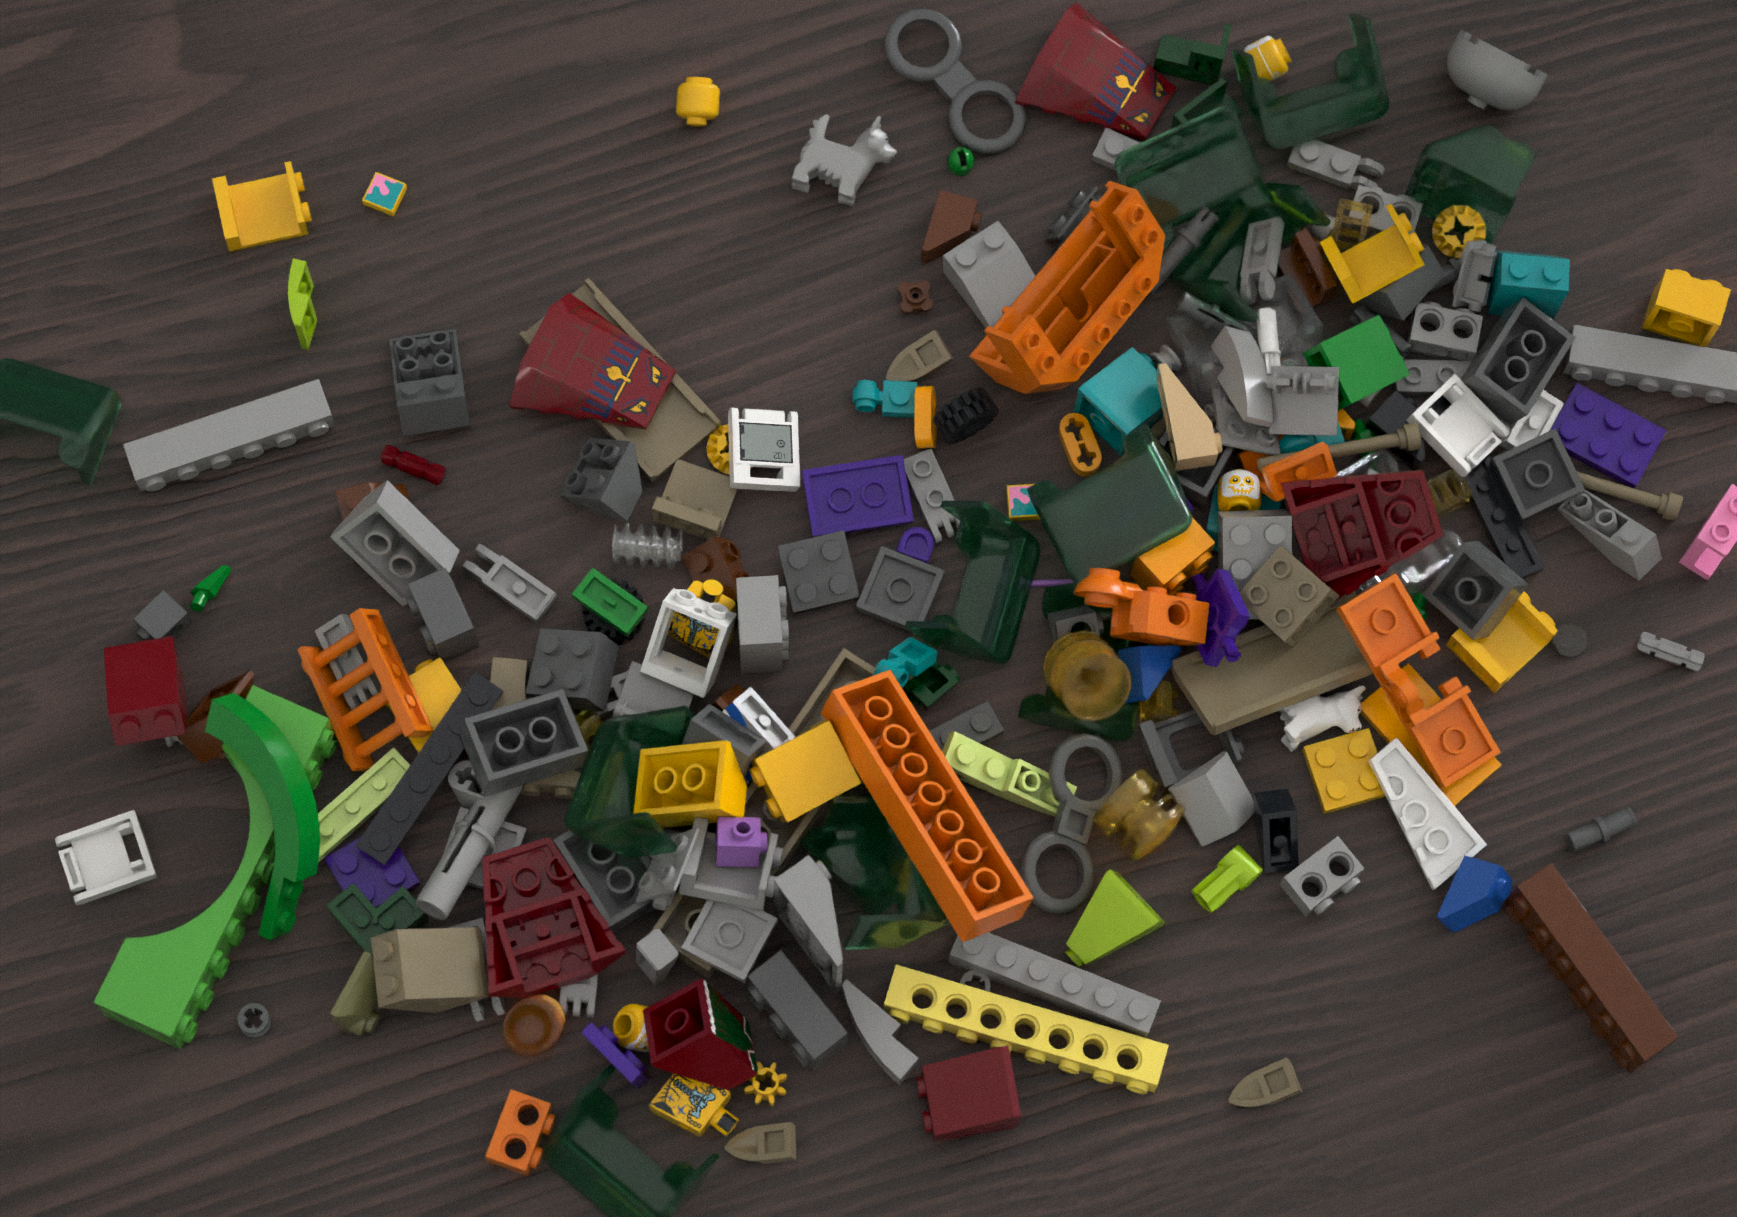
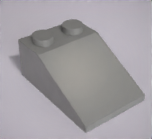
[943,221,1036,328]

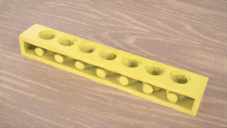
[883,964,1169,1094]

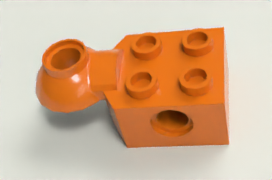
[1073,568,1209,647]

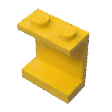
[212,161,312,252]
[1320,204,1425,304]
[1446,591,1558,694]

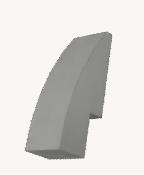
[1211,326,1273,428]
[841,979,919,1086]

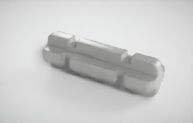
[1636,632,1705,672]

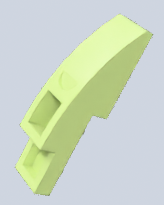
[942,731,1077,817]

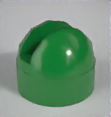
[948,147,974,176]

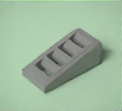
[635,929,678,987]

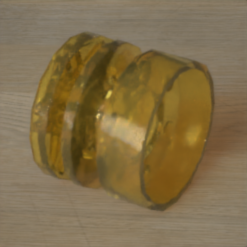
[1043,631,1132,721]
[1092,769,1186,862]

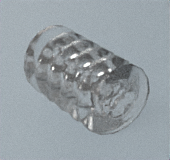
[612,523,684,570]

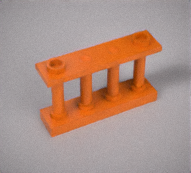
[297,608,434,771]

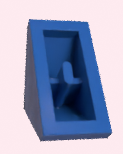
[1118,645,1182,703]

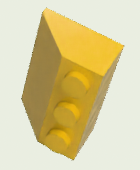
[633,740,747,828]

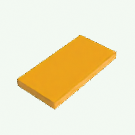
[1360,663,1502,806]

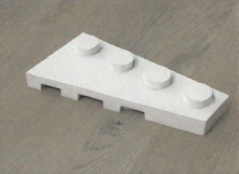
[1368,738,1487,890]

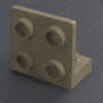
[652,459,738,540]
[1239,546,1339,647]

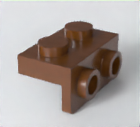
[1278,228,1338,312]
[682,537,750,604]

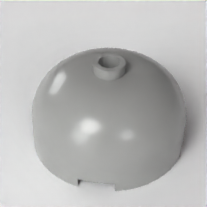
[1447,29,1548,111]

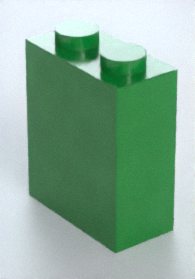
[1303,315,1410,411]

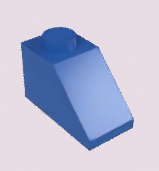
[1437,855,1513,933]

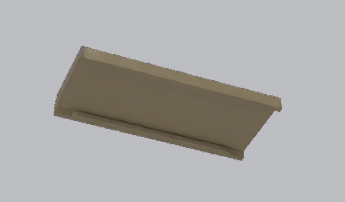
[519,278,721,482]
[1172,591,1373,735]

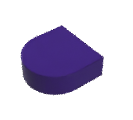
[896,527,934,564]

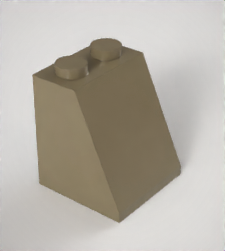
[370,927,489,1013]

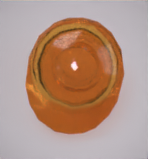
[502,995,566,1057]

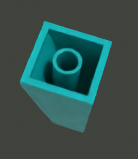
[1487,250,1570,320]
[1073,347,1164,456]

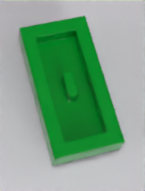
[572,567,648,637]

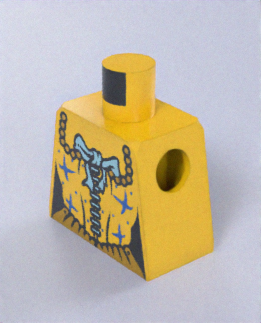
[667,579,737,658]
[649,1073,739,1137]

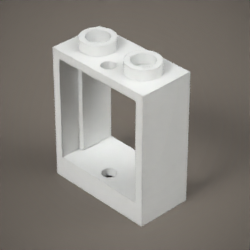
[640,588,737,698]

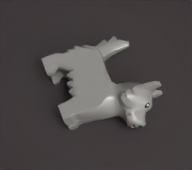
[791,114,897,207]

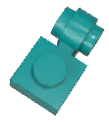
[852,380,917,418]
[874,637,937,688]

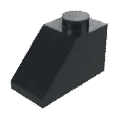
[1366,390,1425,471]
[1254,789,1299,874]

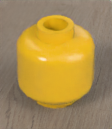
[676,77,720,126]

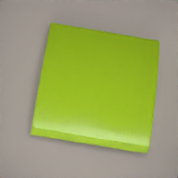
[288,258,318,350]

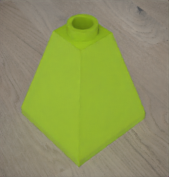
[1065,869,1166,967]

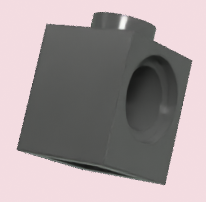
[133,590,192,641]
[1048,605,1104,654]

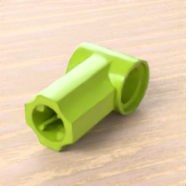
[1191,845,1263,914]

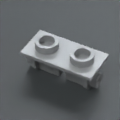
[1452,240,1498,312]

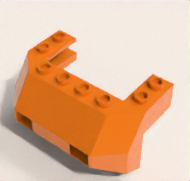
[969,181,1165,394]

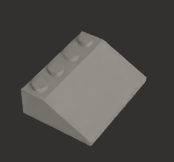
[774,855,843,994]

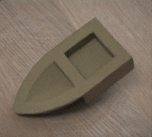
[885,330,954,381]
[1228,1058,1303,1107]
[724,1122,796,1164]

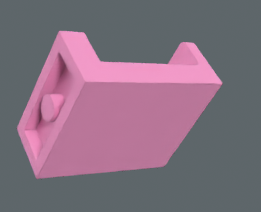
[1679,484,1737,581]

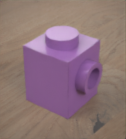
[715,817,767,867]

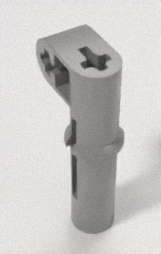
[415,760,523,920]

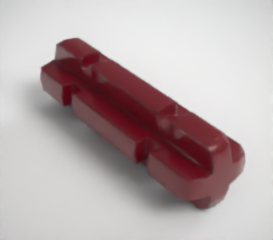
[380,445,446,485]

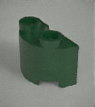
[885,635,961,711]

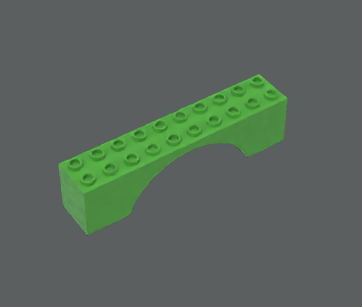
[93,685,338,1050]

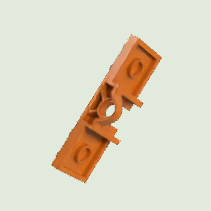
[1336,573,1501,788]

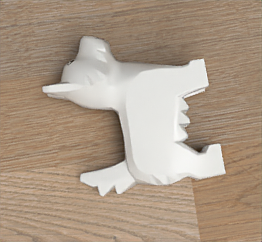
[1277,685,1366,752]

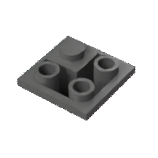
[559,438,642,521]

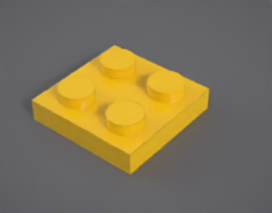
[1302,728,1386,814]

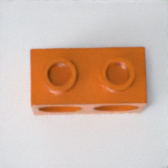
[485,1089,556,1176]

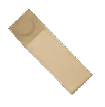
[1156,363,1222,471]

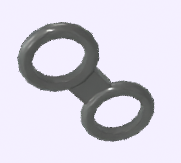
[884,8,1027,154]
[1019,733,1123,914]

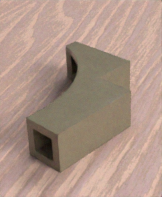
[490,657,585,800]

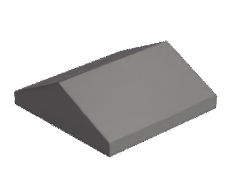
[1168,751,1255,847]

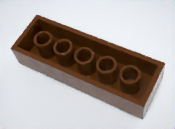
[1505,863,1679,1073]

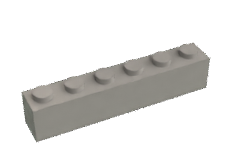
[1563,325,1737,403]
[123,379,335,492]
[948,932,1161,1038]

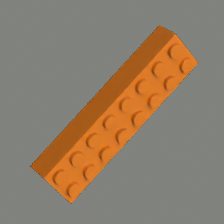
[821,670,1034,943]

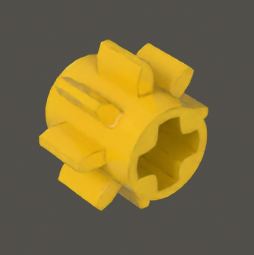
[744,1062,787,1106]

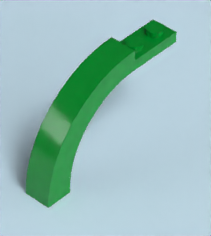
[205,693,320,940]

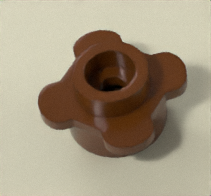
[898,279,933,313]

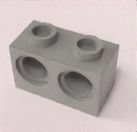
[1344,185,1423,239]
[1406,301,1483,361]
[1280,836,1365,917]

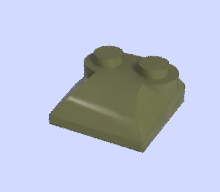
[330,951,381,1037]

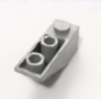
[1558,489,1662,580]

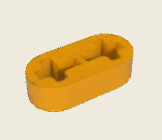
[914,386,937,449]
[1058,413,1102,477]

